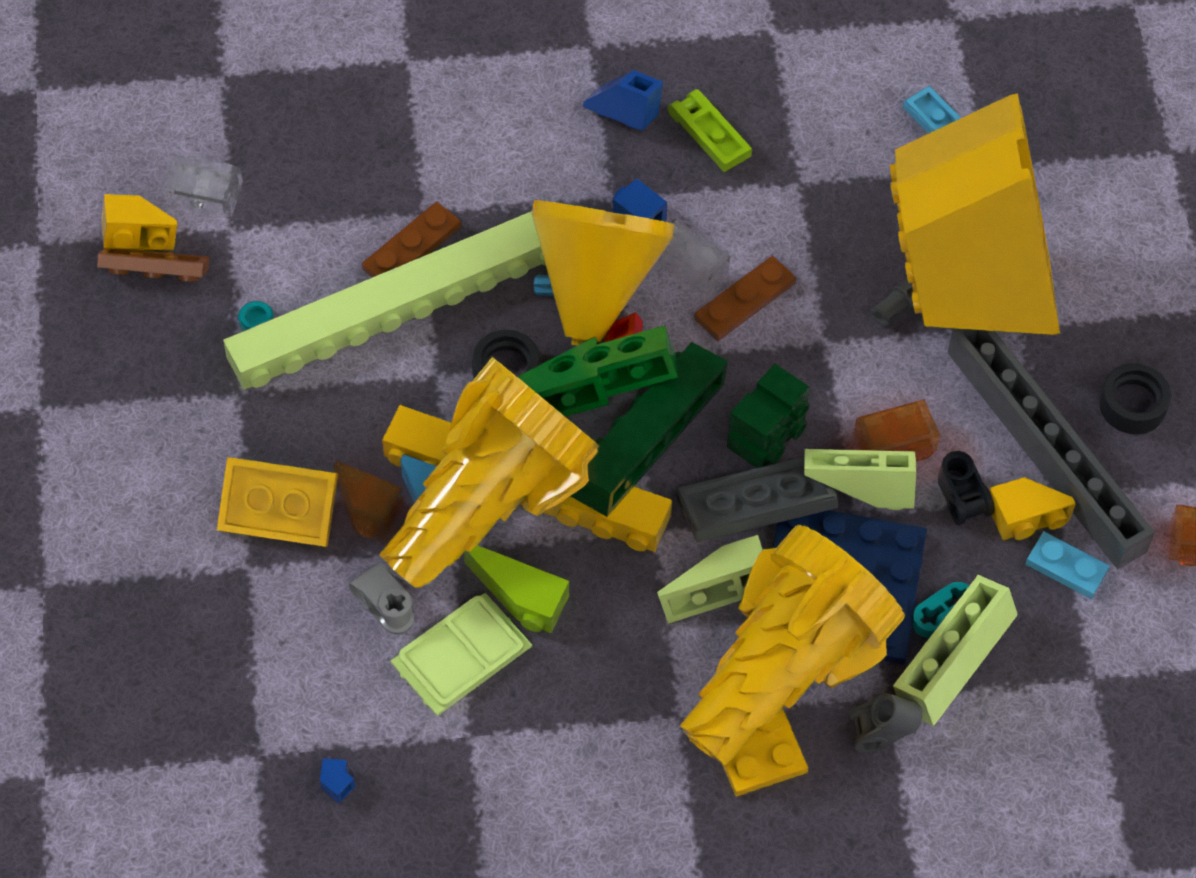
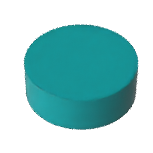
[238,301,274,331]

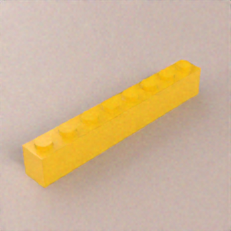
[382,405,672,552]

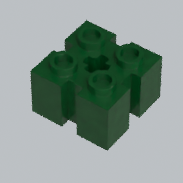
[727,363,810,468]

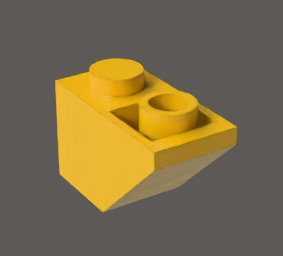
[101,194,177,250]
[989,477,1076,541]

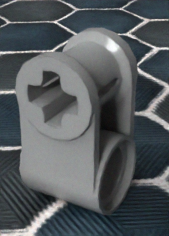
[349,562,414,634]

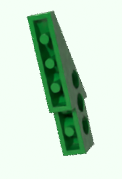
[518,325,678,417]

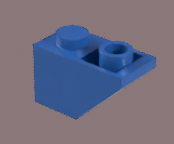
[583,70,663,131]

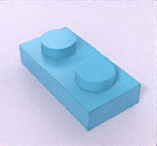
[1025,531,1110,599]

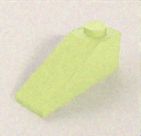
[804,449,916,510]
[657,535,763,624]

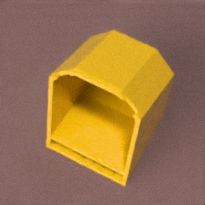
[889,93,1060,335]

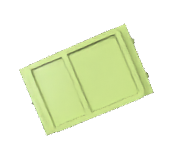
[390,593,532,716]

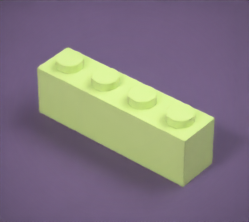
[893,575,1018,726]

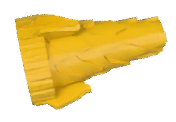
[379,357,599,588]
[680,525,905,766]

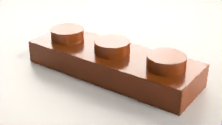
[361,201,461,278]
[97,249,210,281]
[694,255,796,342]

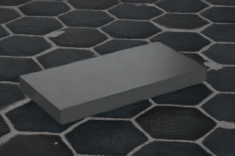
[675,457,838,543]

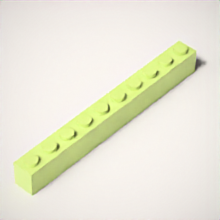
[223,211,545,390]

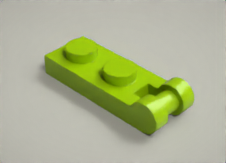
[667,89,752,172]

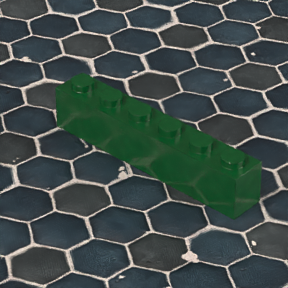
[571,342,728,517]

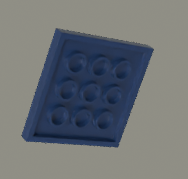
[773,510,927,664]

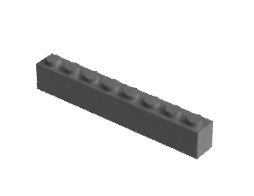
[948,328,1155,570]

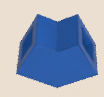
[320,758,355,804]

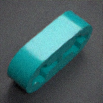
[912,582,969,638]

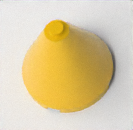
[532,200,675,346]

